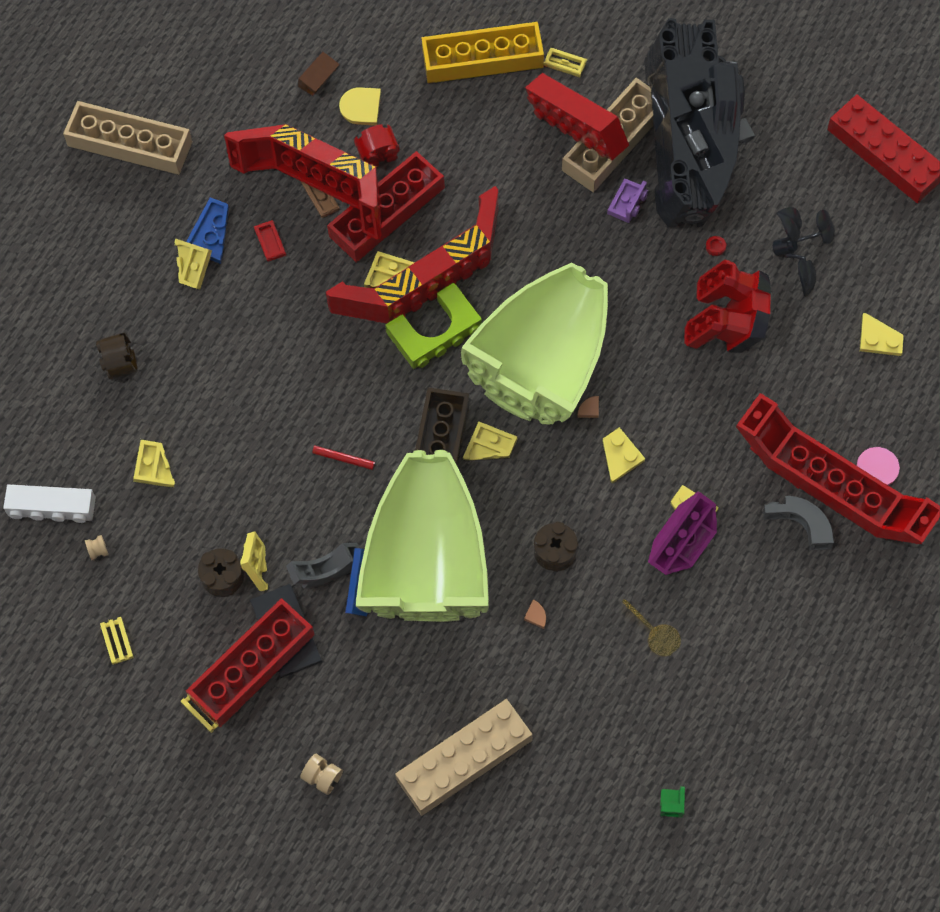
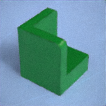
[660,786,685,818]

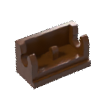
[297,52,340,96]

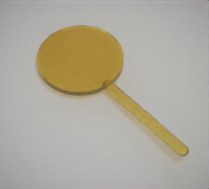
[622,599,681,656]

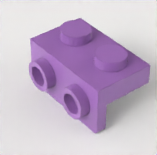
[607,178,649,223]

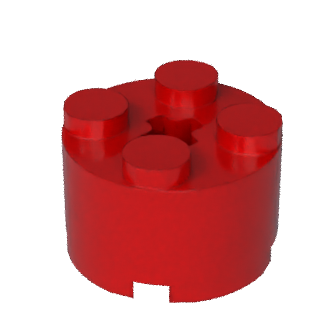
[354,124,400,167]

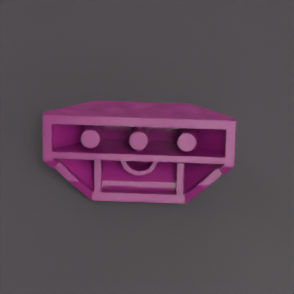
[648,491,717,575]

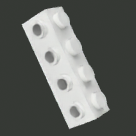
[3,485,96,523]

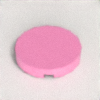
[856,447,900,486]

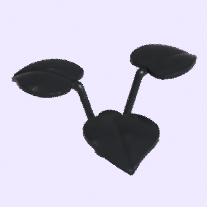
[773,207,835,297]

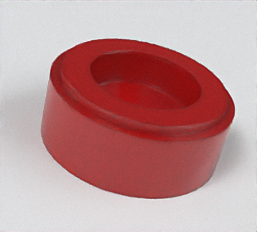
[706,236,726,256]

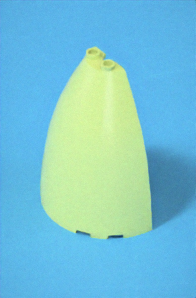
[461,263,608,424]
[356,450,489,622]

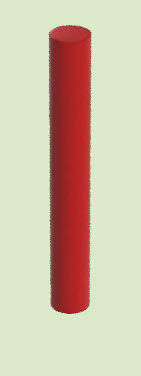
[312,446,375,470]

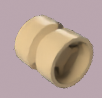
[300,754,343,795]

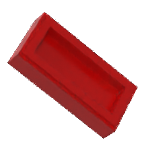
[254,220,286,262]

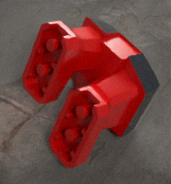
[684,259,771,353]

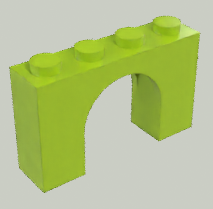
[385,283,482,369]

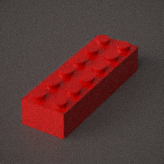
[525,73,630,160]
[827,94,940,204]
[327,151,445,262]
[186,598,315,727]

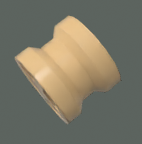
[85,535,108,560]

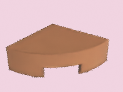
[578,396,599,418]
[524,600,546,629]

